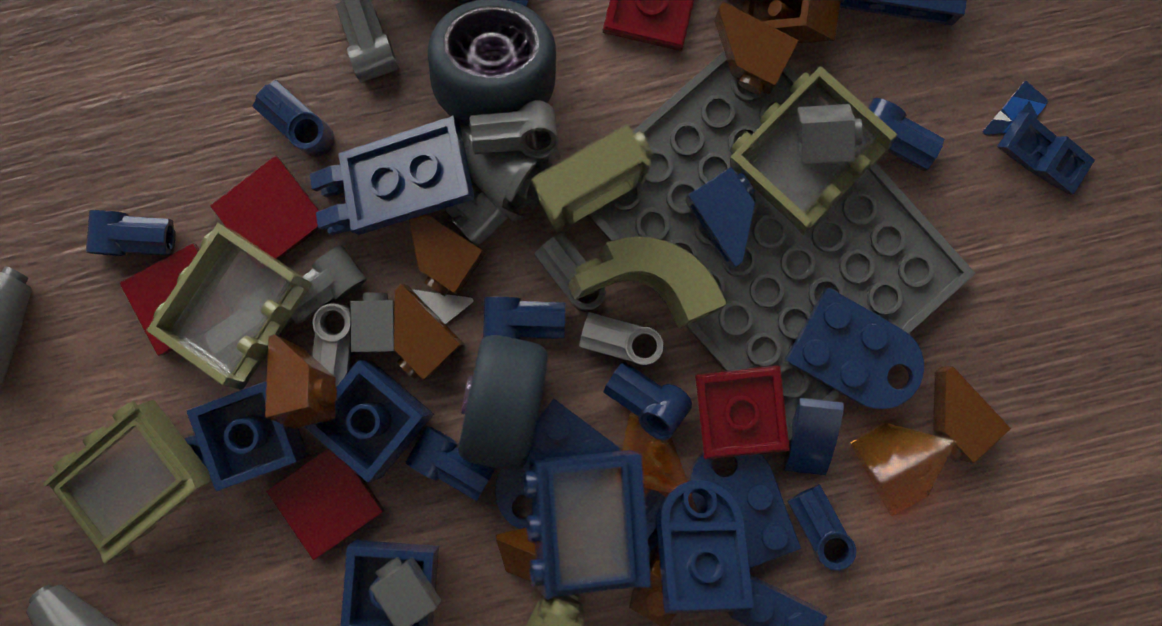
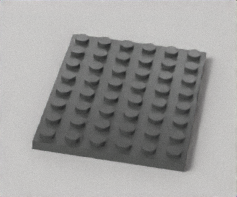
[588,51,976,440]

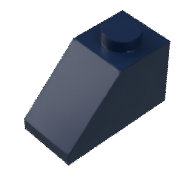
[685,167,755,270]

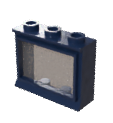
[523,450,651,599]

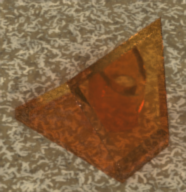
[613,413,691,496]
[850,423,956,516]

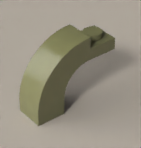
[568,237,727,329]

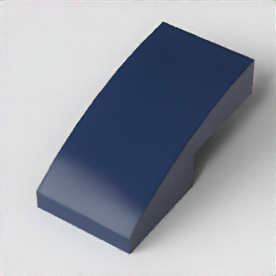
[997,113,1095,194]
[784,398,844,475]

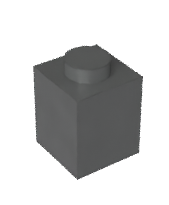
[797,104,863,164]
[351,293,396,353]
[370,557,442,626]

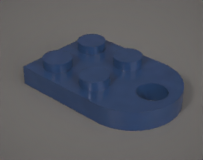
[784,287,924,409]
[495,398,620,529]
[689,451,801,568]
[656,480,754,614]

